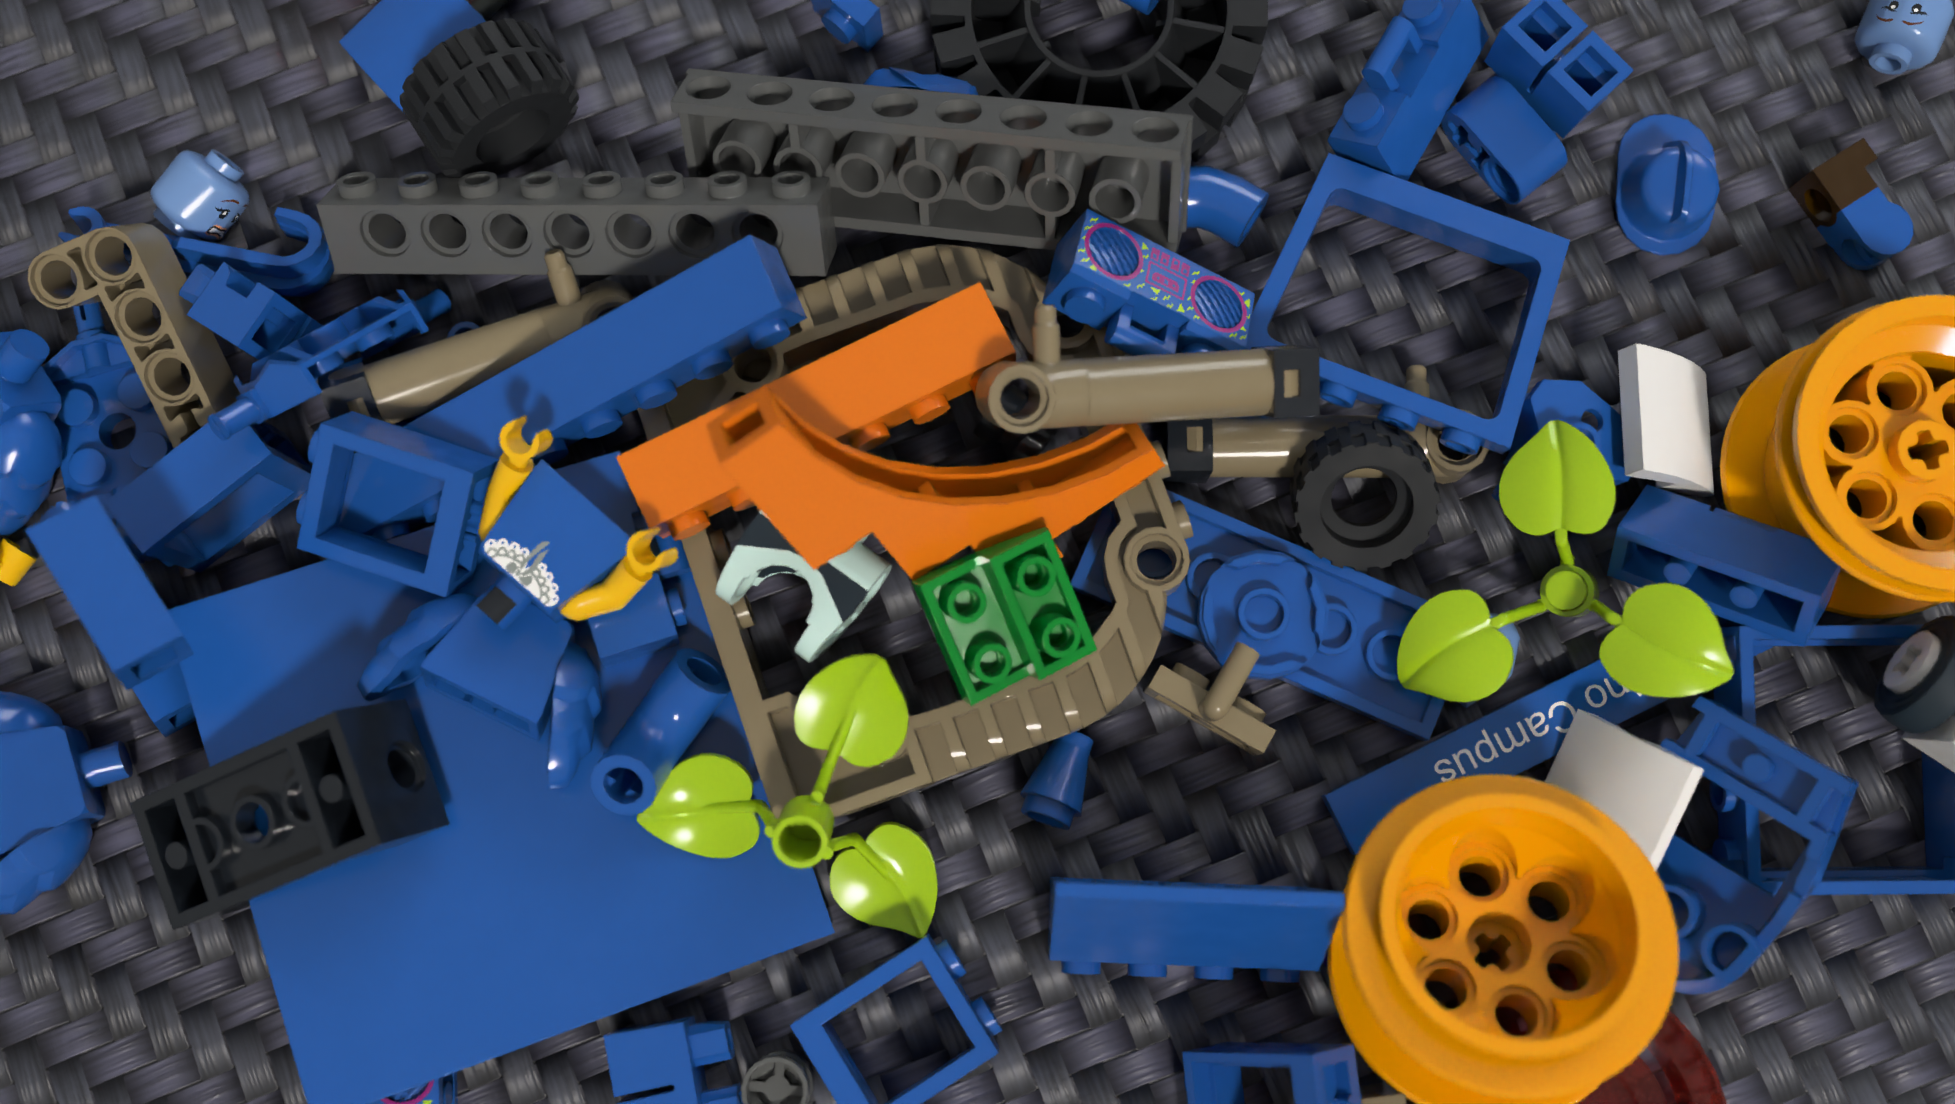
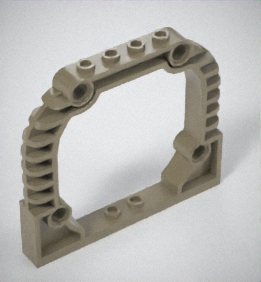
[637,244,1193,820]

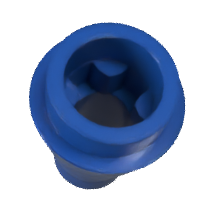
[1020,731,1094,830]

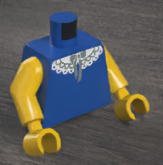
[474,415,678,631]

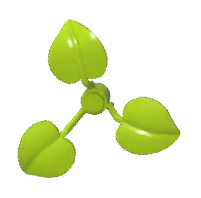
[1397,420,1734,702]
[637,654,938,938]

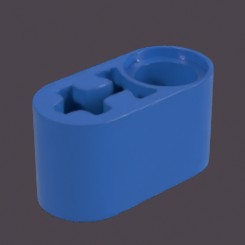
[1441,76,1568,205]

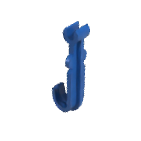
[58,207,334,297]

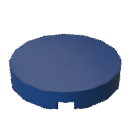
[1197,550,1329,681]

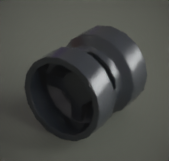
[974,385,1060,461]

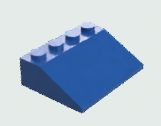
[1048,877,1344,982]

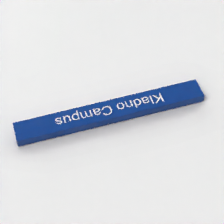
[1321,615,1774,855]

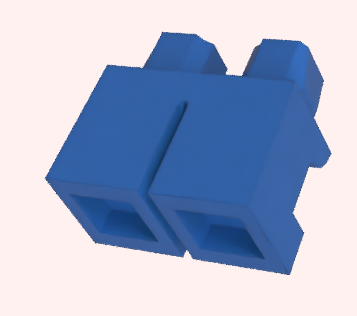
[1484,0,1634,138]
[179,262,323,381]
[603,1016,743,1104]

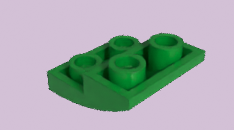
[911,527,1098,706]

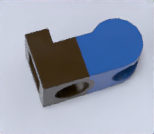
[1788,138,1914,270]

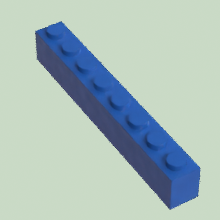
[339,234,807,541]

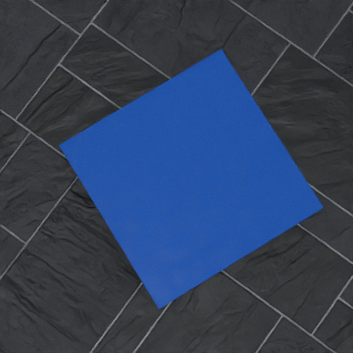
[167,507,835,1104]

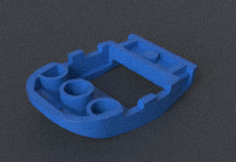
[1656,696,1859,995]

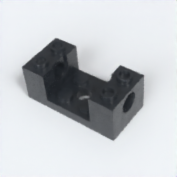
[130,698,450,930]

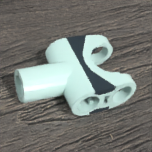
[716,510,892,662]

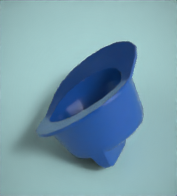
[1615,114,1720,256]

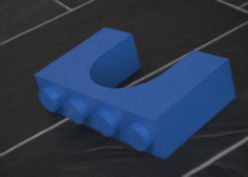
[25,495,196,738]

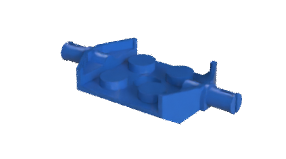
[208,288,451,440]
[42,302,174,564]

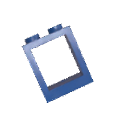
[296,411,499,598]
[104,421,312,573]
[790,933,1003,1104]
[1182,1042,1362,1104]

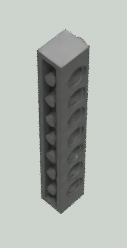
[317,171,837,276]

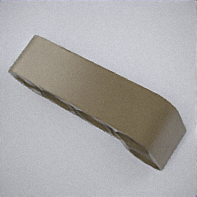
[27,223,240,448]

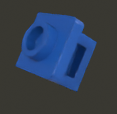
[811,0,883,52]

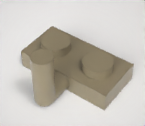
[1143,642,1276,756]

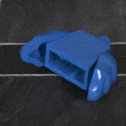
[0,329,63,537]
[356,586,602,789]
[0,691,133,914]

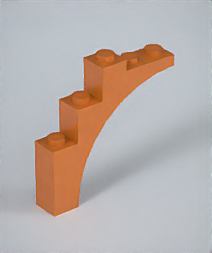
[706,385,1165,581]

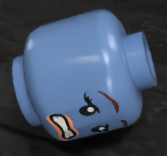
[1854,0,1954,75]
[150,149,250,241]

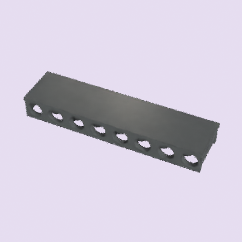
[670,68,1194,254]

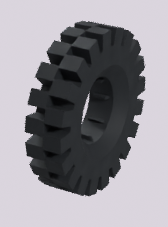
[930,0,1268,163]

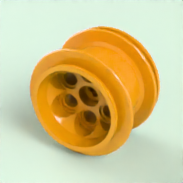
[1720,295,1955,619]
[1327,774,1679,1104]

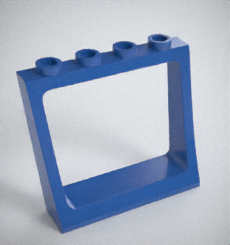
[1245,153,1570,455]

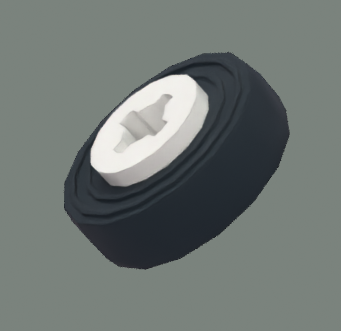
[1874,615,1955,734]

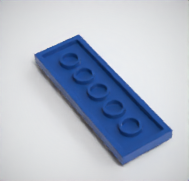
[1071,489,1445,741]

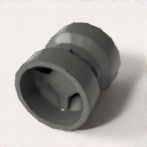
[741,1049,815,1104]

